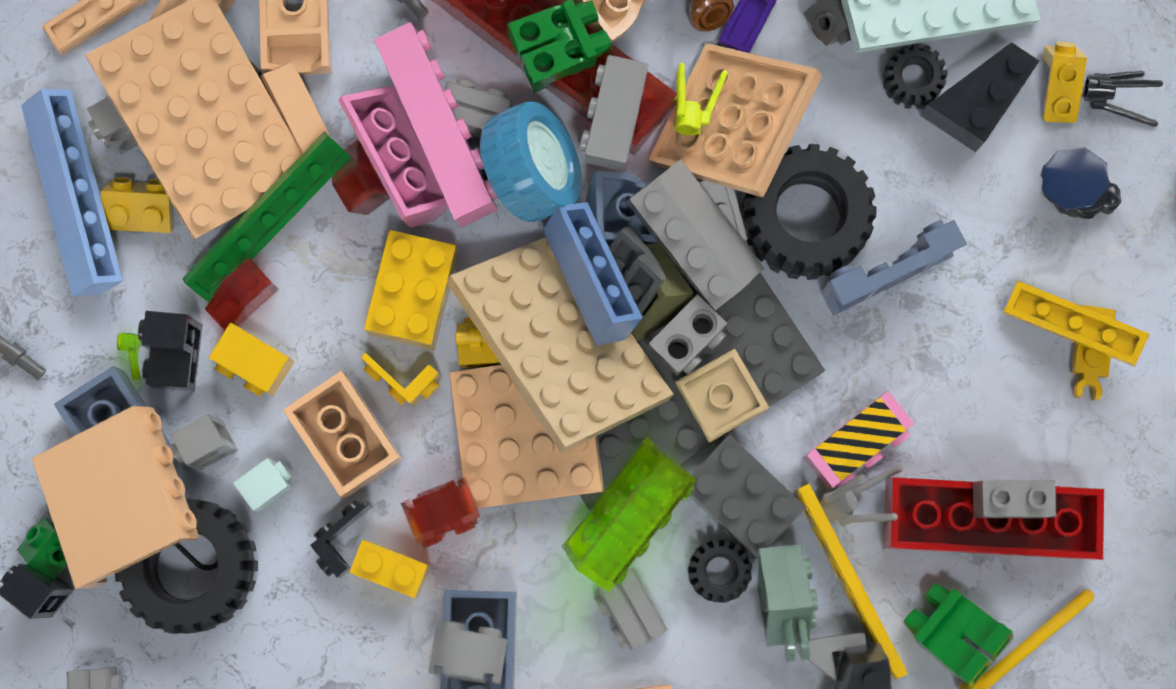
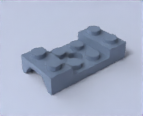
[821,220,967,316]

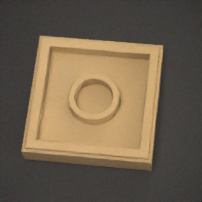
[674,349,770,443]

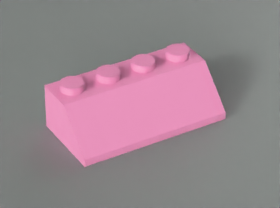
[338,85,449,228]

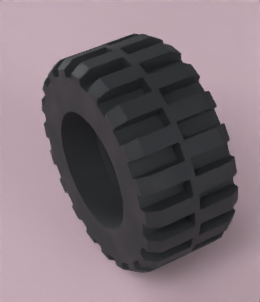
[742,144,877,280]
[115,498,258,634]

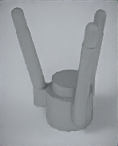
[821,465,903,527]

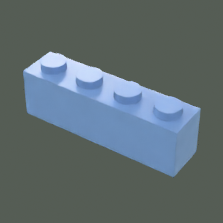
[543,202,642,346]

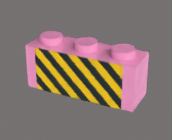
[803,391,914,490]

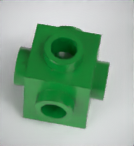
[17,516,67,580]

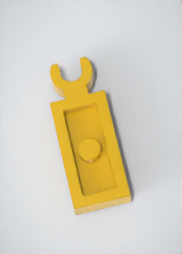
[1071,305,1116,401]

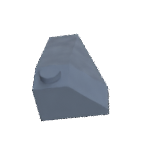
[585,171,657,247]

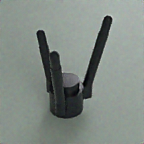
[1084,71,1163,127]

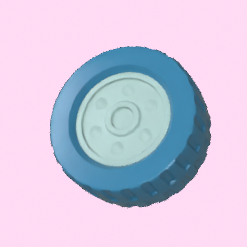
[480,101,582,222]

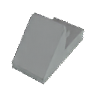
[795,632,866,680]

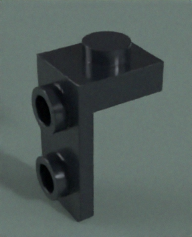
[310,500,373,578]

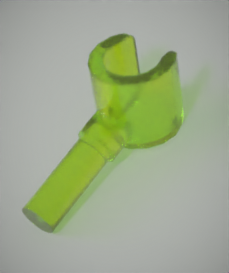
[117,333,141,380]

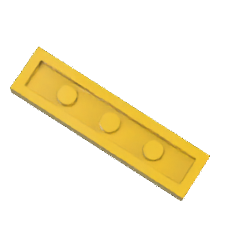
[1004,281,1150,367]

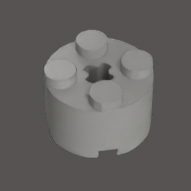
[428,621,507,684]

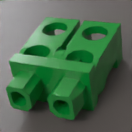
[508,0,612,93]
[903,583,1014,689]

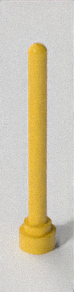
[957,589,1095,689]

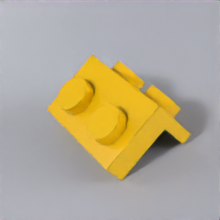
[100,177,174,233]

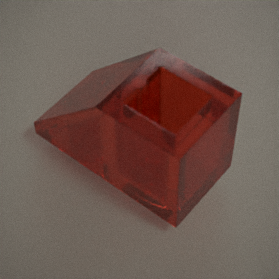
[332,140,390,215]

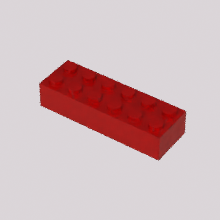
[883,477,1104,560]

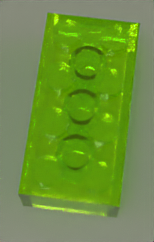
[562,437,697,593]

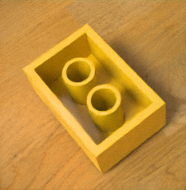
[364,230,459,350]

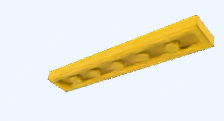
[794,484,908,679]

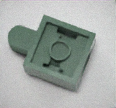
[757,545,818,662]

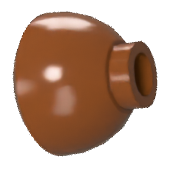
[689,0,734,32]

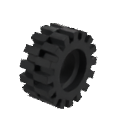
[882,43,947,109]
[688,539,752,603]

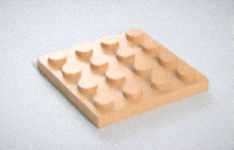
[648,43,822,197]
[449,365,605,510]

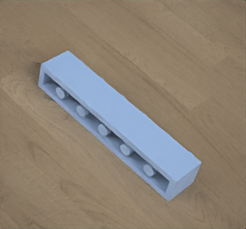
[21,89,123,297]

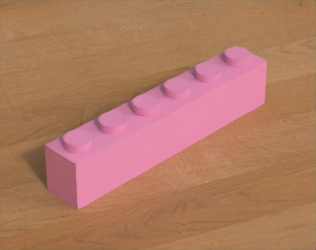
[374,22,498,227]

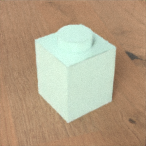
[234,458,293,512]

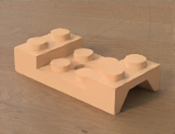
[259,0,332,75]

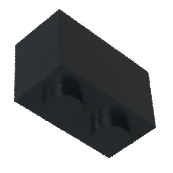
[0,564,74,619]

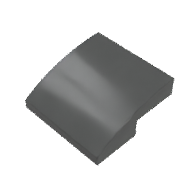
[609,226,666,315]

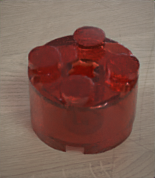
[400,477,481,548]

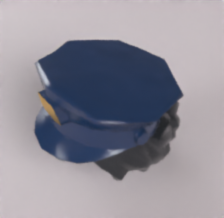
[1040,147,1122,219]

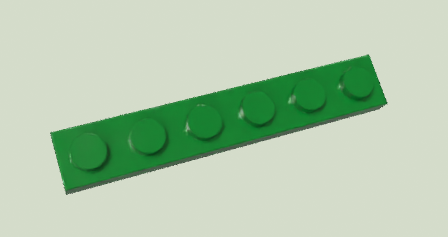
[182,131,351,304]

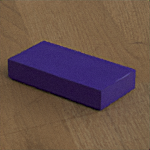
[717,0,777,53]

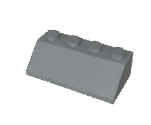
[626,159,764,310]

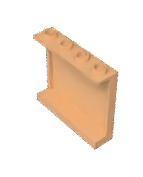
[32,406,199,589]

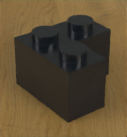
[138,310,203,392]

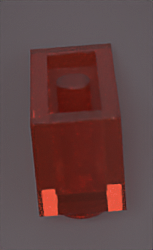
[205,258,279,331]

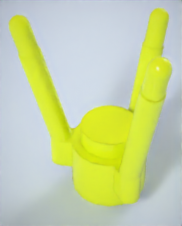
[674,63,728,136]

